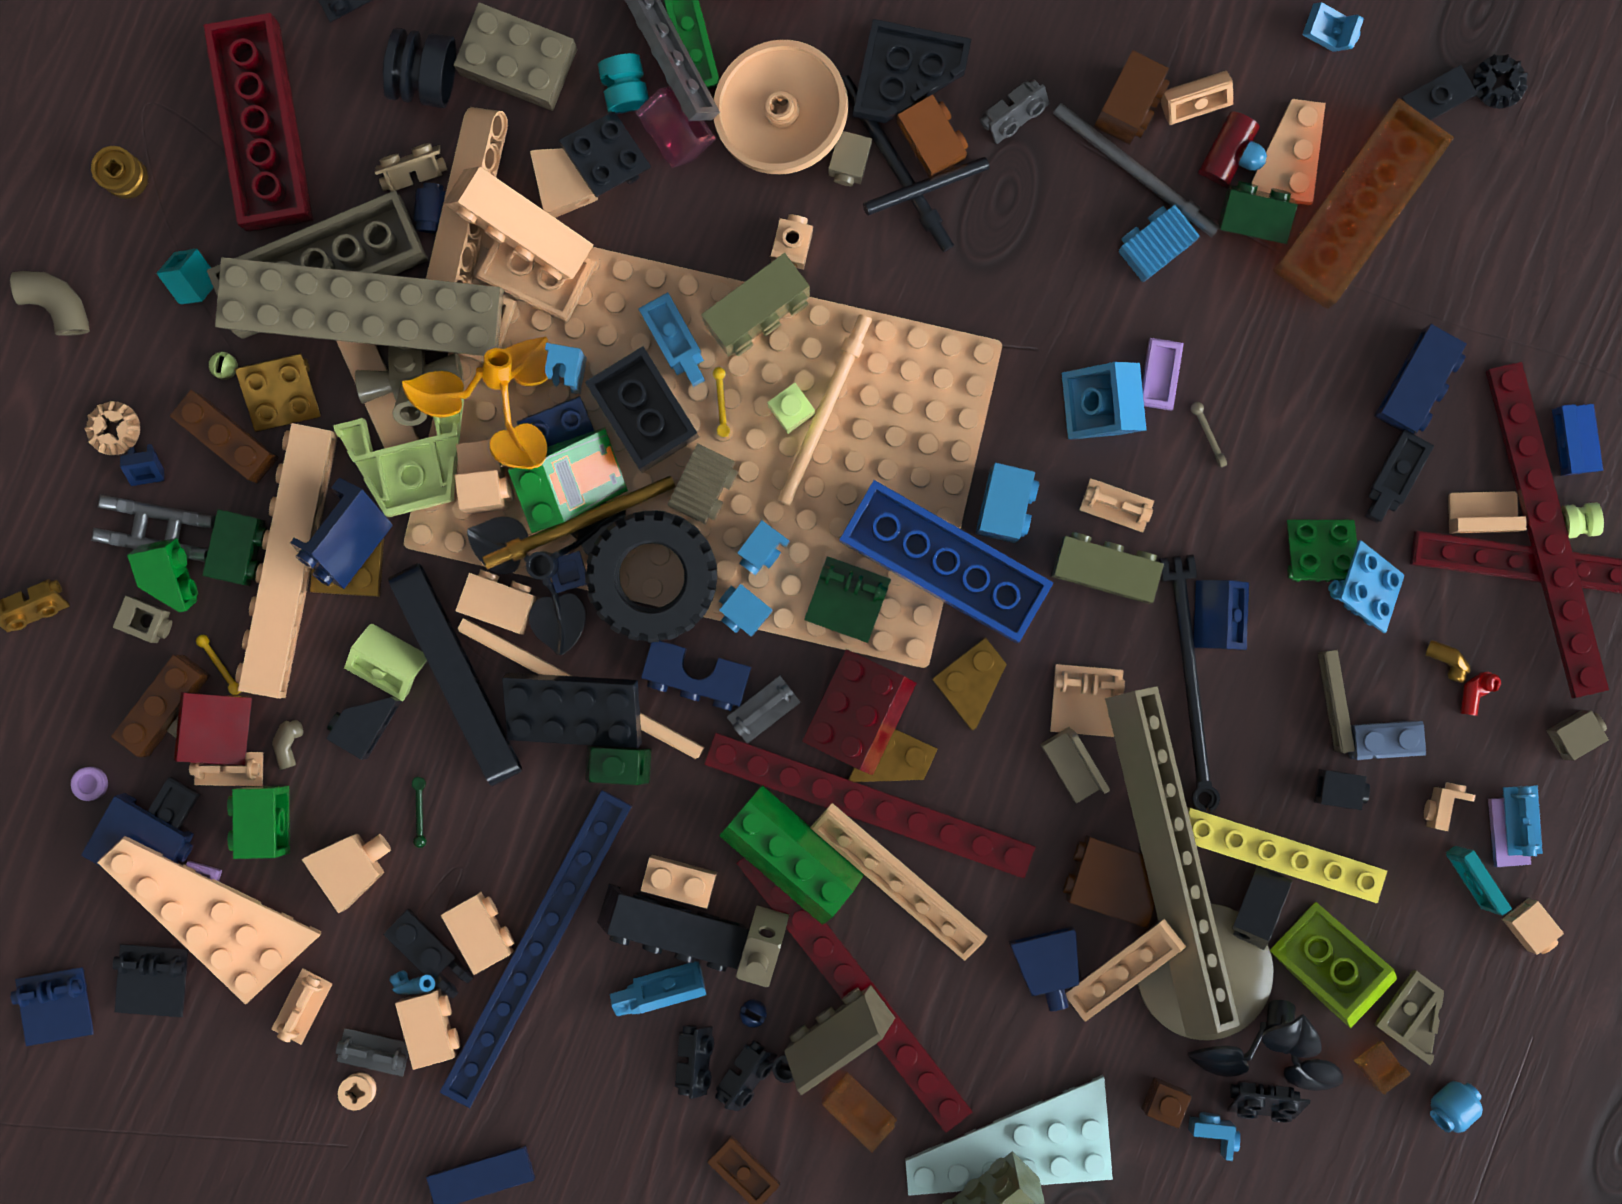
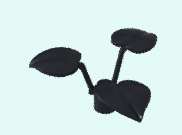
[467,502,626,655]
[1188,1000,1343,1091]

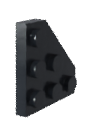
[852,19,972,123]

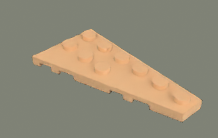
[98,836,321,1005]

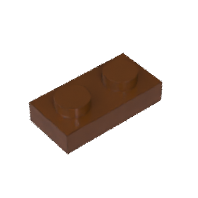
[707,1135,780,1204]

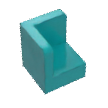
[156,249,214,304]

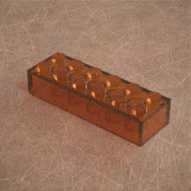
[1273,98,1454,309]

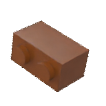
[897,94,968,177]

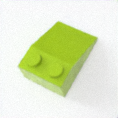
[1270,902,1397,1029]

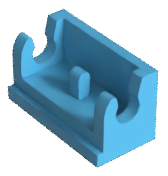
[545,343,587,395]

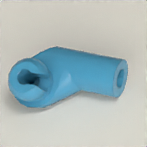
[389,970,435,995]

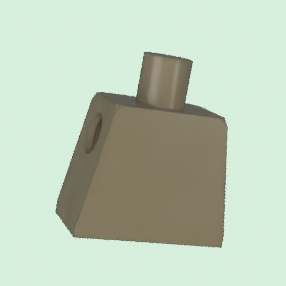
[736,905,789,987]

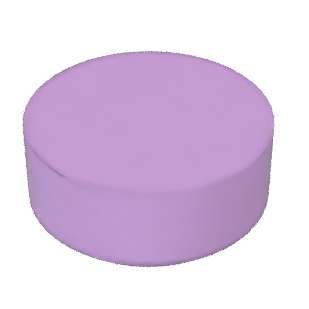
[71,767,108,801]

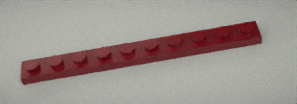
[1486,362,1609,699]
[704,732,1035,878]
[737,857,973,1133]

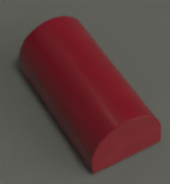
[1197,111,1260,189]

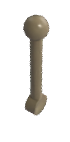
[1191,402,1227,468]

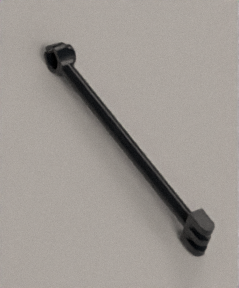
[1159,554,1220,812]

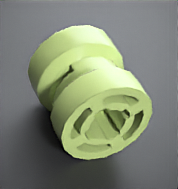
[1561,502,1604,538]

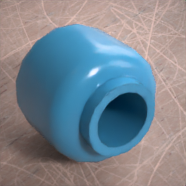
[1430,1081,1483,1133]

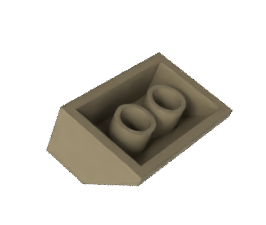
[784,985,895,1095]

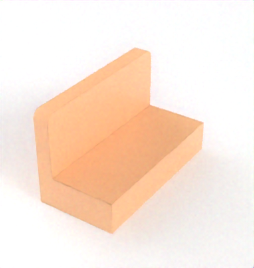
[1448,491,1526,534]

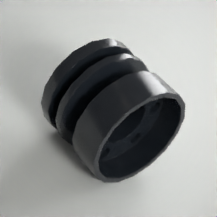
[383,27,457,108]

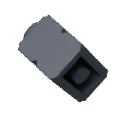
[1348,721,1426,760]

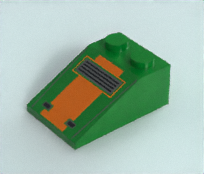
[508,427,628,533]

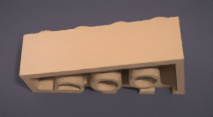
[443,167,594,281]

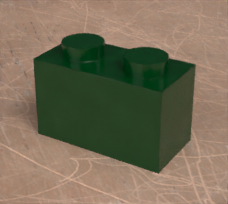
[1218,181,1298,244]
[202,509,268,586]

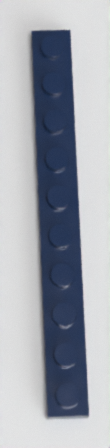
[440,790,632,1109]

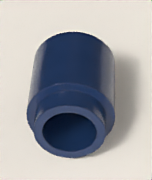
[413,183,446,234]

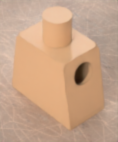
[530,148,598,218]
[302,834,391,913]

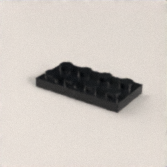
[502,673,642,748]

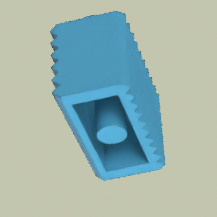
[1119,205,1200,282]

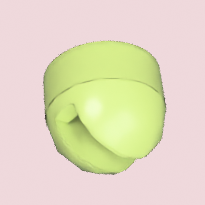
[209,352,238,380]

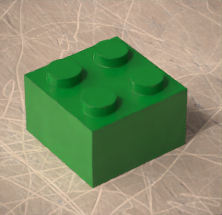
[227,785,290,859]

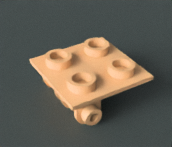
[1050,664,1125,737]

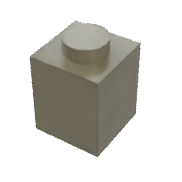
[829,131,872,187]
[1546,710,1609,761]

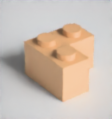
[455,440,514,514]

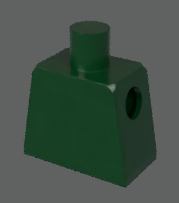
[585,746,652,785]

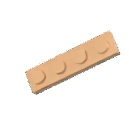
[1066,919,1186,1022]

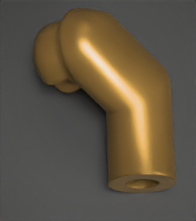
[1426,640,1470,683]

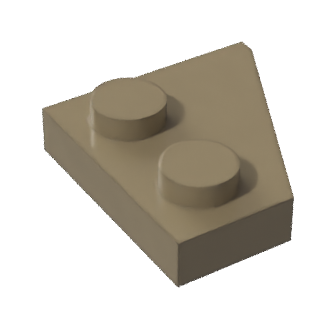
[1374,969,1444,1065]

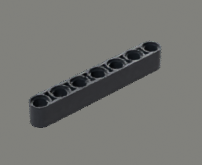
[388,562,523,787]

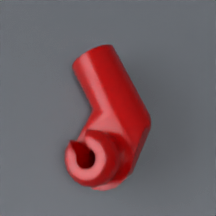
[1460,671,1501,716]

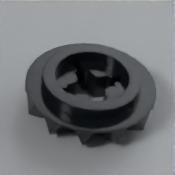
[1473,54,1528,109]

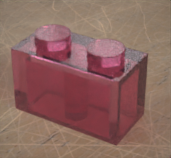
[636,86,716,168]

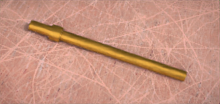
[482,476,676,569]

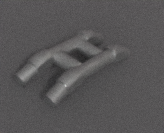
[91,494,216,562]

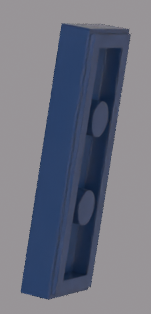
[426,1145,535,1204]

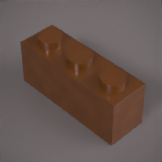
[169,390,279,484]
[111,655,211,757]

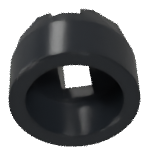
[772,1054,794,1083]

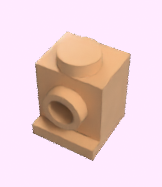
[770,214,813,270]

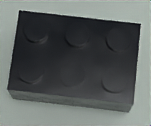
[585,346,699,473]

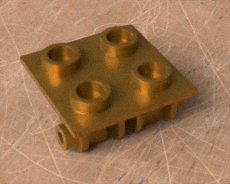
[235,353,321,432]

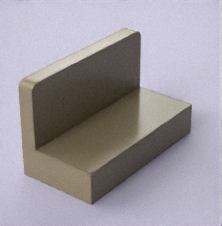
[1040,727,1110,804]

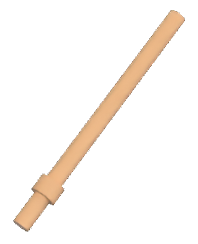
[778,314,872,505]

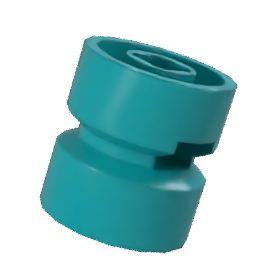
[597,53,650,113]

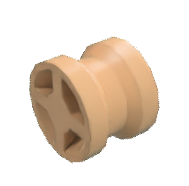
[338,1072,377,1111]

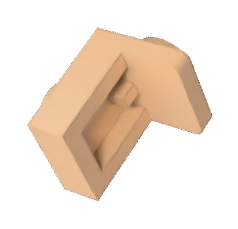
[1424,782,1475,831]

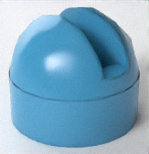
[1238,141,1267,171]

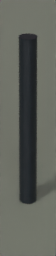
[863,157,989,216]

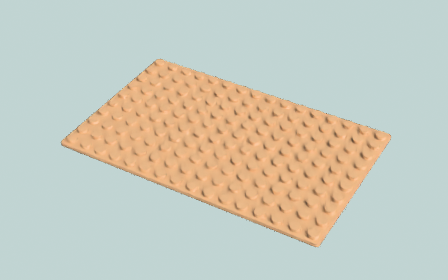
[404,230,1002,668]

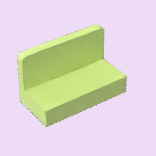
[344,624,427,701]

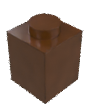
[1141,1077,1192,1129]

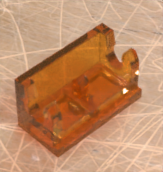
[822,1072,897,1152]

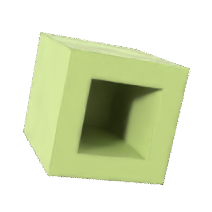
[767,383,815,434]

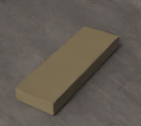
[1318,650,1355,753]

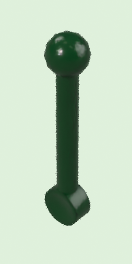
[412,777,427,848]

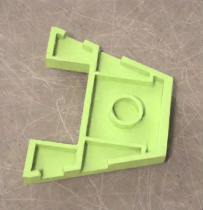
[333,399,464,517]

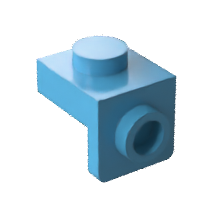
[1302,2,1364,52]
[1188,1112,1240,1161]

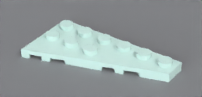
[905,1075,1113,1195]

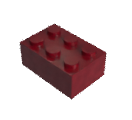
[802,649,917,775]

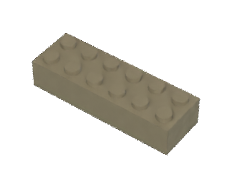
[207,190,429,339]

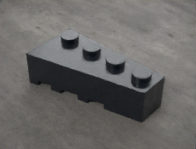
[597,883,749,972]

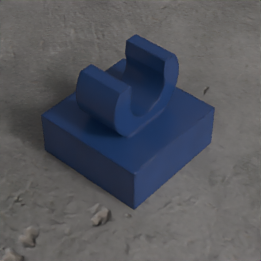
[120,444,164,486]
[551,550,587,593]

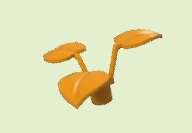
[402,336,549,469]

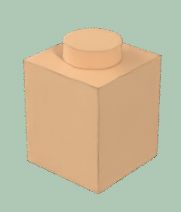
[1502,898,1564,955]

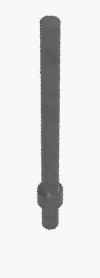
[1053,103,1220,238]

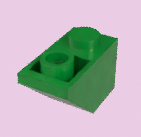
[127,538,198,612]

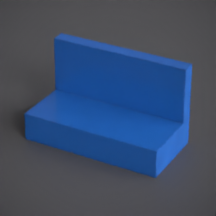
[1552,404,1603,476]

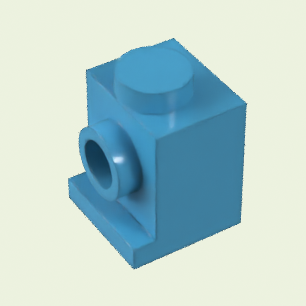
[737,520,790,576]

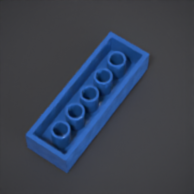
[839,480,1054,643]

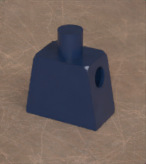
[1009,926,1079,1011]

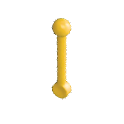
[712,367,730,438]
[196,635,242,695]

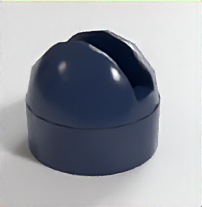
[739,999,767,1028]

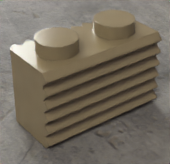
[668,443,738,524]

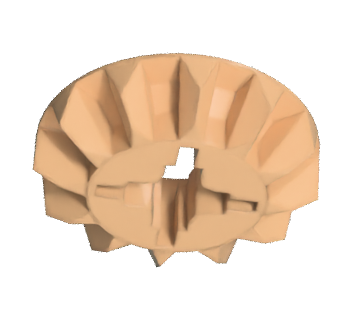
[84,401,140,455]

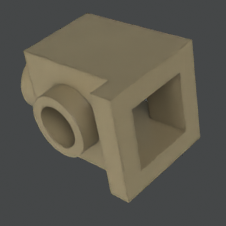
[113,596,172,643]

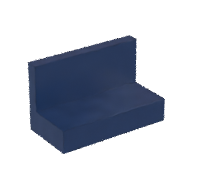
[1194,580,1249,650]

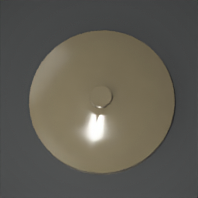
[1137,903,1274,1040]

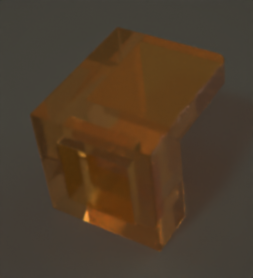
[1354,1040,1410,1095]

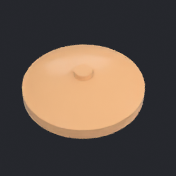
[714,40,848,175]

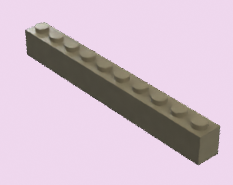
[1105,686,1240,1037]

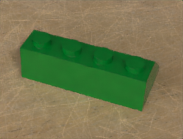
[719,785,864,925]

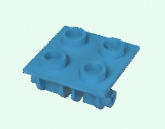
[1328,540,1405,633]

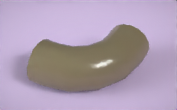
[10,271,90,336]

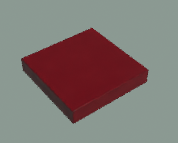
[174,692,252,766]

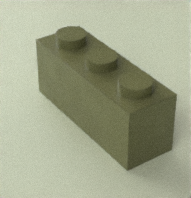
[1051,532,1164,604]

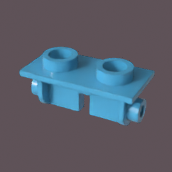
[1503,785,1543,856]

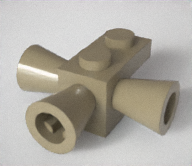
[355,346,464,426]

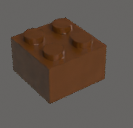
[1094,50,1170,145]

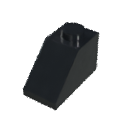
[326,697,402,760]

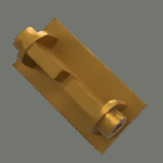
[0,579,70,633]

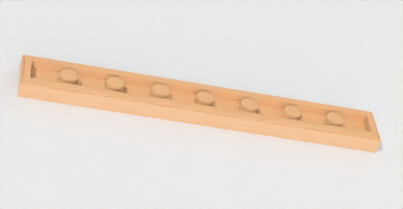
[457,618,705,759]

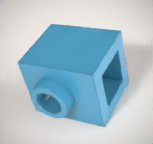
[719,584,773,637]

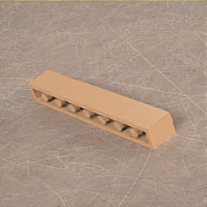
[235,423,338,698]

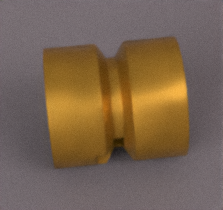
[91,146,148,199]

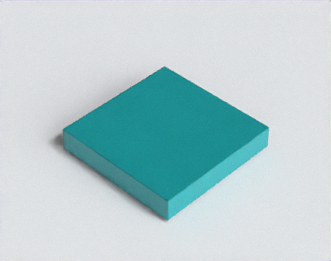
[1446,846,1512,915]

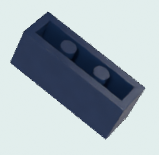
[1374,324,1467,434]

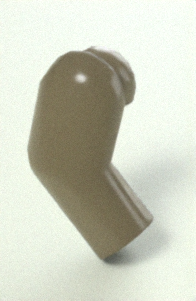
[272,720,303,770]

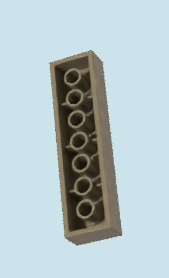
[215,257,504,356]

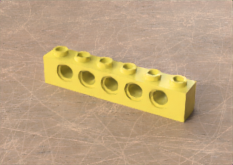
[1187,807,1387,903]

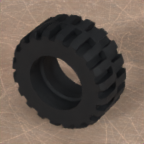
[585,510,717,642]

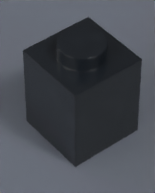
[1314,769,1370,810]

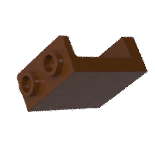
[1063,835,1155,928]

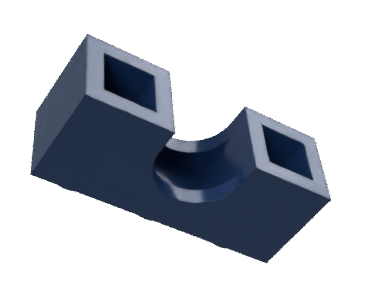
[641,641,752,711]

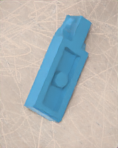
[638,292,705,387]
[610,961,707,1016]

